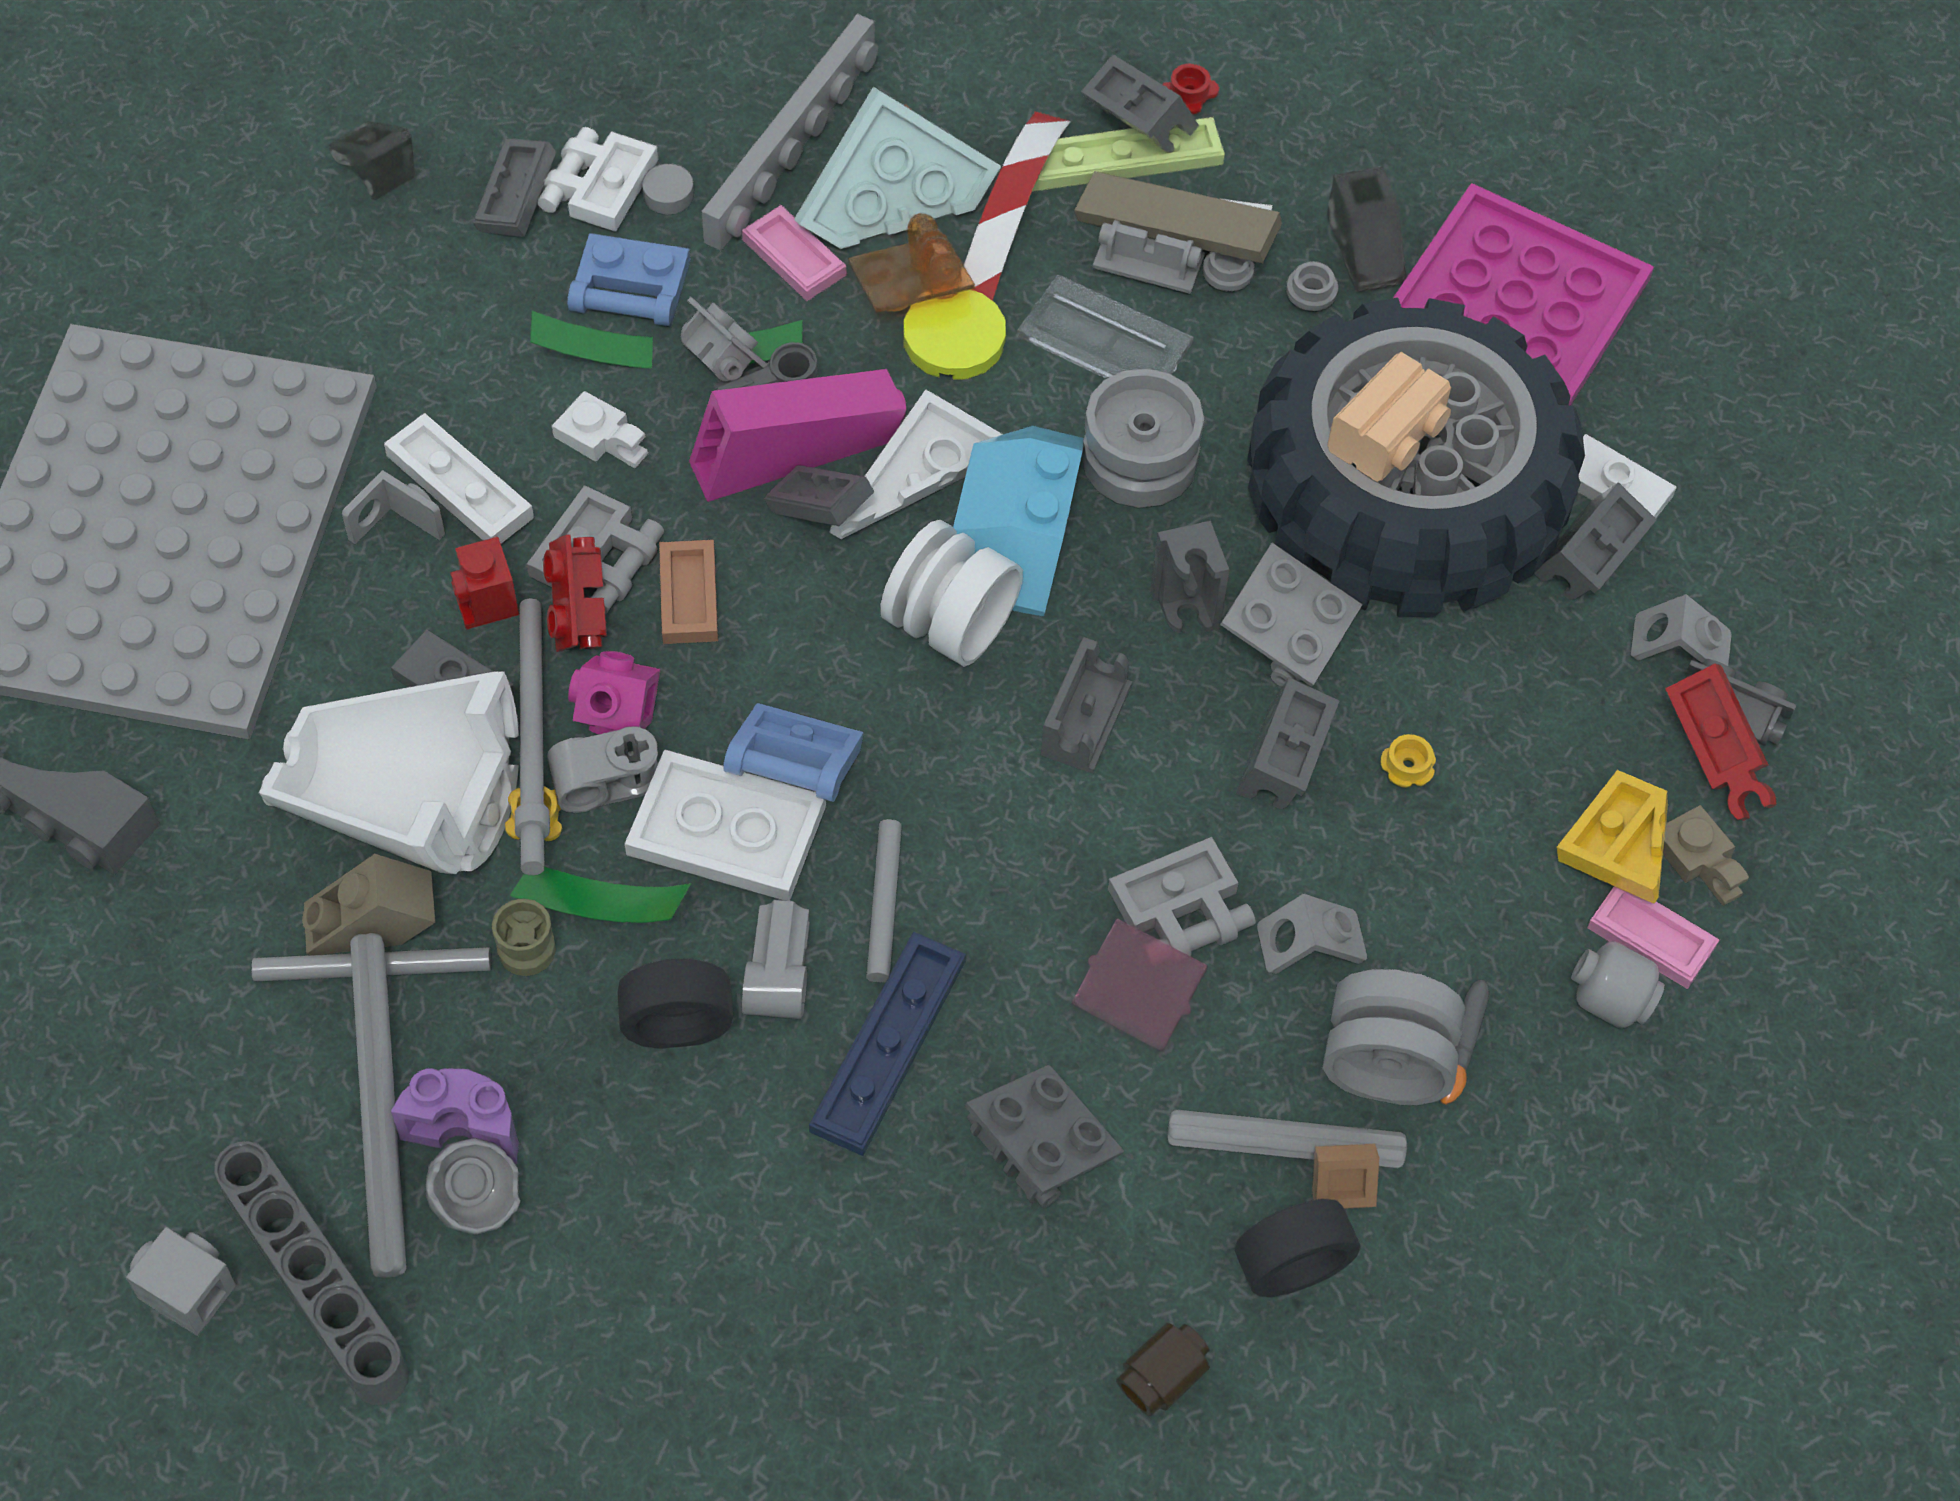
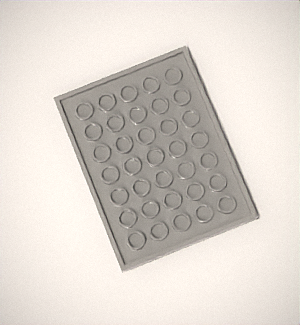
[0,324,377,739]

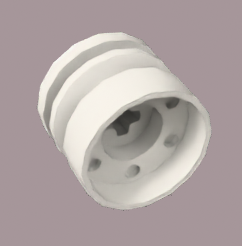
[880,520,1023,667]

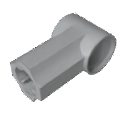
[742,900,810,1019]

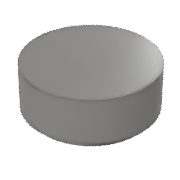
[642,164,694,214]

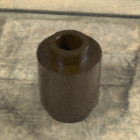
[1116,1323,1210,1417]

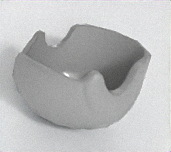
[426,1138,520,1234]

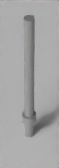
[515,598,550,875]

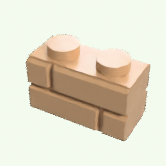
[1327,352,1451,482]

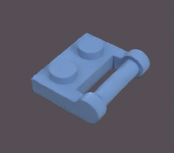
[568,233,690,327]
[723,703,864,802]

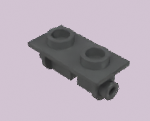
[1687,659,1796,745]

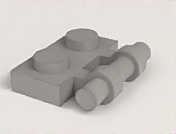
[527,485,664,613]
[1108,837,1256,968]

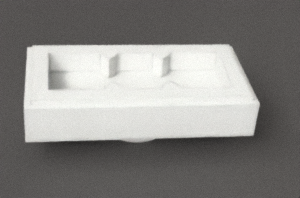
[1578,434,1676,518]

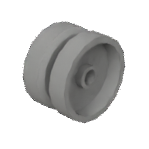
[1082,368,1204,508]
[1323,969,1466,1105]

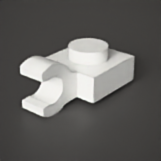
[552,391,648,468]

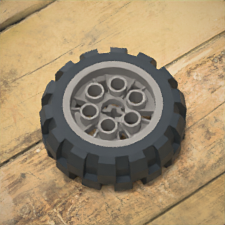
[1247,298,1585,618]

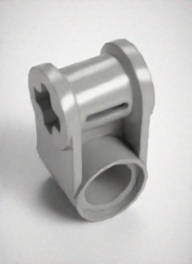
[547,726,658,813]

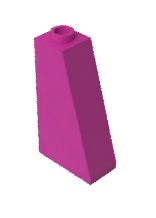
[689,369,906,502]

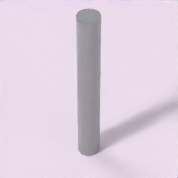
[866,819,902,982]

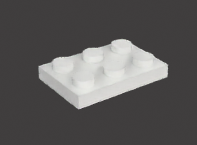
[625,750,826,901]

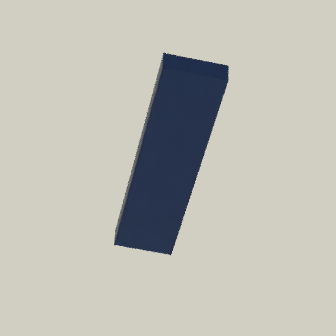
[809,932,966,1156]

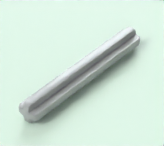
[1168,1110,1407,1168]

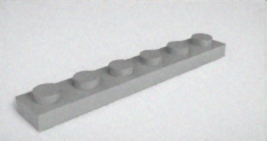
[702,14,878,251]

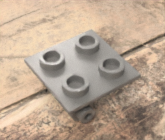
[1220,543,1362,687]

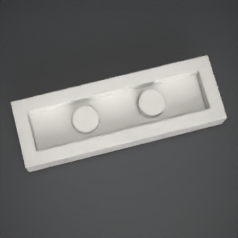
[384,413,534,544]

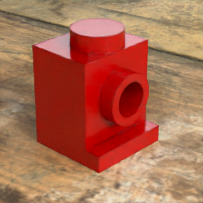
[450,537,519,630]

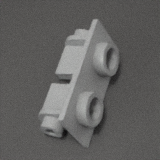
[1093,220,1205,294]
[681,297,768,381]

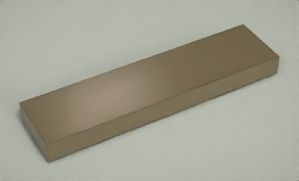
[1075,171,1282,263]

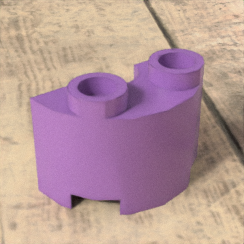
[391,1069,519,1164]

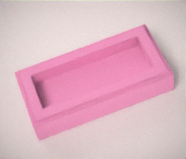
[742,205,846,301]
[1587,886,1719,989]

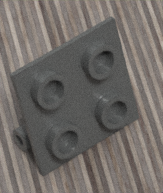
[965,1065,1124,1208]

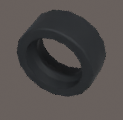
[617,959,733,1049]
[1235,1199,1361,1297]

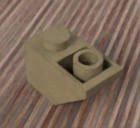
[302,854,435,955]

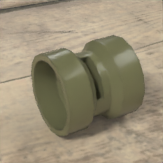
[492,898,556,976]

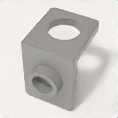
[342,470,445,544]
[1631,594,1731,666]
[1257,894,1367,974]

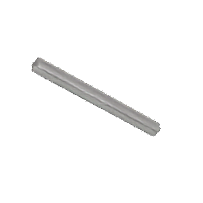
[350,933,406,1278]

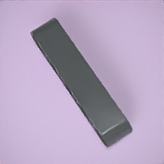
[214,1141,408,1405]

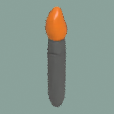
[1440,980,1489,1105]

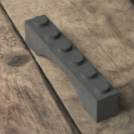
[0,757,159,875]

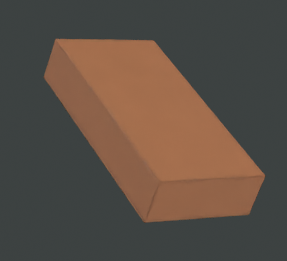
[659,540,718,644]

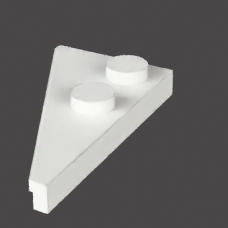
[830,390,1003,539]

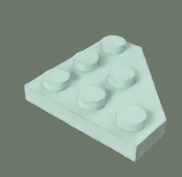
[794,87,1001,249]

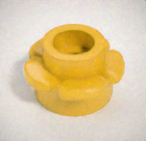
[1380,734,1436,788]

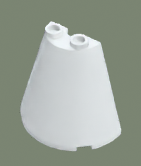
[259,672,519,874]

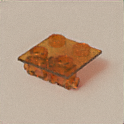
[848,214,975,313]

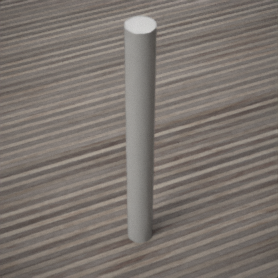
[252,947,491,982]

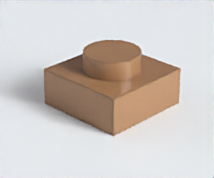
[1312,1144,1380,1208]

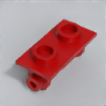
[543,535,607,652]

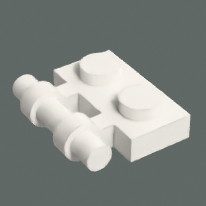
[537,127,658,232]

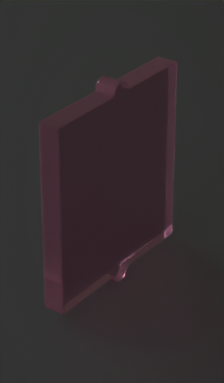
[1071,919,1208,1052]

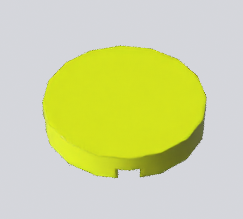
[904,288,1006,380]

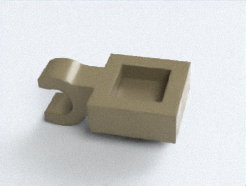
[1663,805,1749,906]

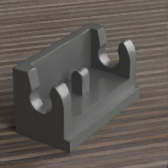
[1081,54,1199,152]
[1535,482,1657,600]
[1150,520,1230,633]
[1041,637,1132,774]
[1235,677,1339,809]

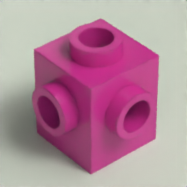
[568,651,660,734]

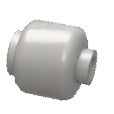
[1571,941,1665,1029]

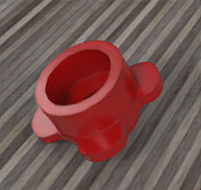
[1162,64,1219,114]

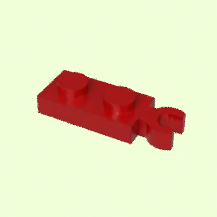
[1665,663,1776,821]

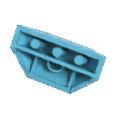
[953,426,1084,616]

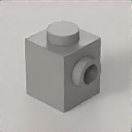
[126,1227,236,1336]

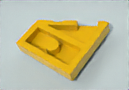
[1557,770,1668,904]

